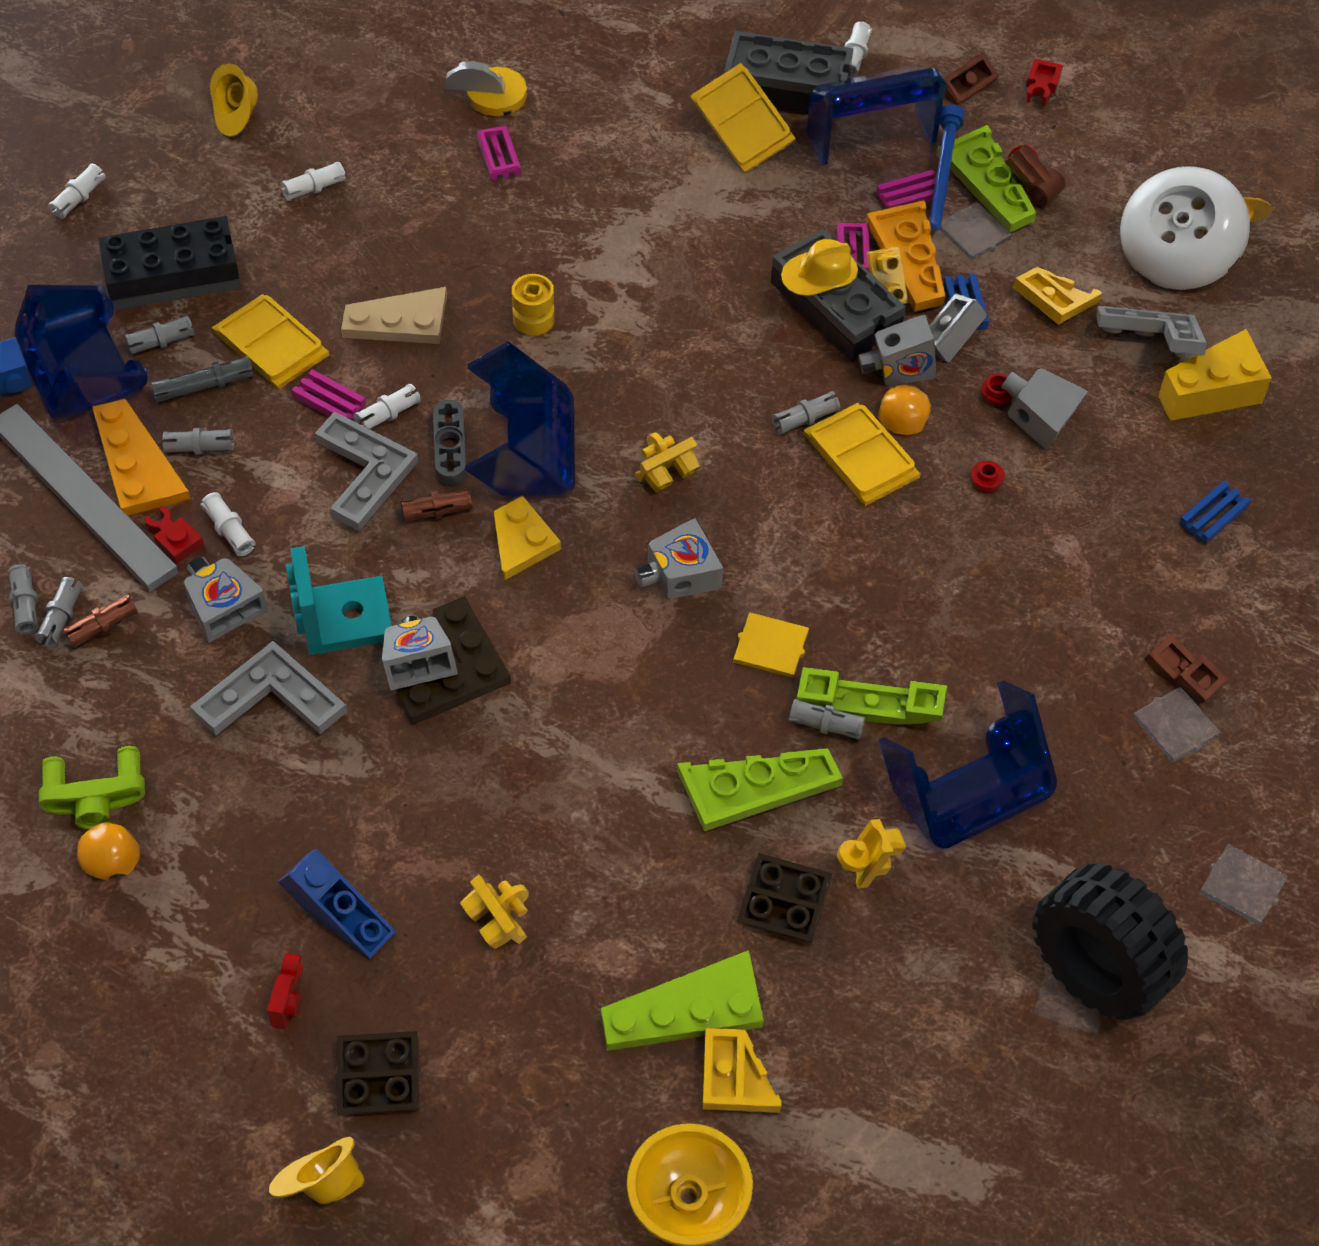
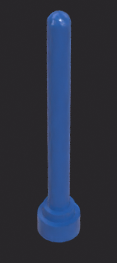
[929,104,965,232]

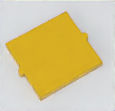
[733,612,809,678]

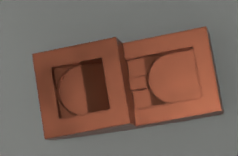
[1144,634,1228,703]

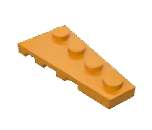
[866,200,945,312]
[92,399,190,516]

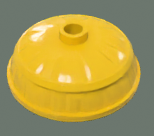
[627,1124,753,1246]

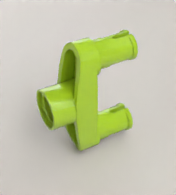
[39,746,145,830]

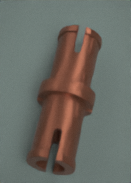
[401,488,473,523]
[63,594,139,648]

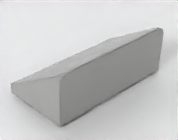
[929,294,986,362]

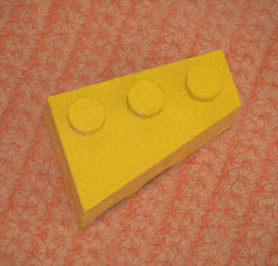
[1158,329,1272,421]

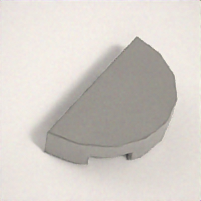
[444,61,505,94]

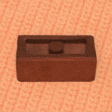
[933,52,999,105]

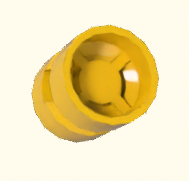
[512,274,554,336]

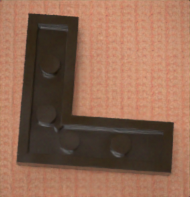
[396,596,511,725]

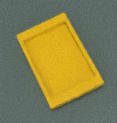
[690,63,796,174]
[211,294,329,390]
[803,403,920,506]

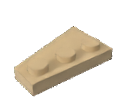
[341,287,447,344]

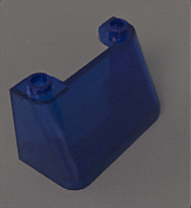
[15,285,148,419]

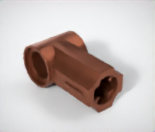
[1005,143,1066,208]

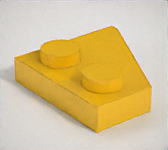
[1013,267,1102,325]
[494,496,561,580]
[703,1028,781,1113]

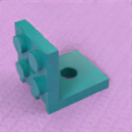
[286,546,392,655]

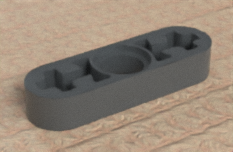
[433,400,466,487]

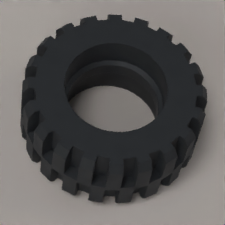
[1033,864,1188,1020]

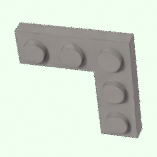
[1096,306,1207,358]
[315,411,418,531]
[190,641,347,736]

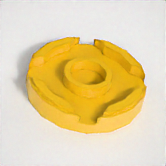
[467,67,527,117]

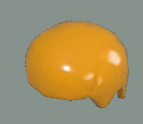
[878,385,931,435]
[77,822,140,881]

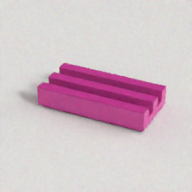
[477,126,521,181]
[876,170,936,209]
[836,223,870,271]
[292,369,366,420]

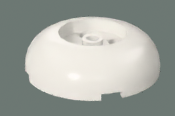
[1120,166,1250,290]

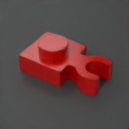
[1026,58,1063,106]
[144,506,205,565]
[267,953,304,1030]

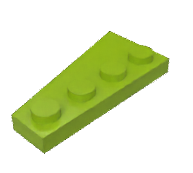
[937,125,1036,233]
[677,748,843,832]
[601,950,764,1051]

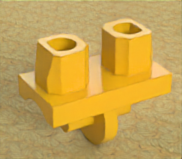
[866,245,909,304]
[634,432,700,493]
[837,819,906,889]
[460,875,529,949]

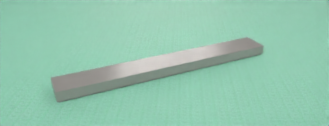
[0,404,178,592]

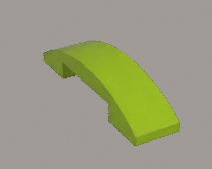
[797,667,947,724]

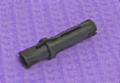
[151,356,254,403]

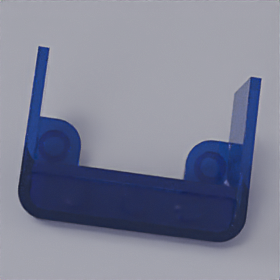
[807,66,946,165]
[465,341,575,496]
[878,680,1057,848]

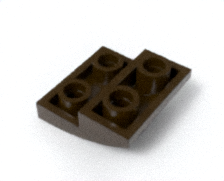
[737,853,832,944]
[336,1031,419,1115]

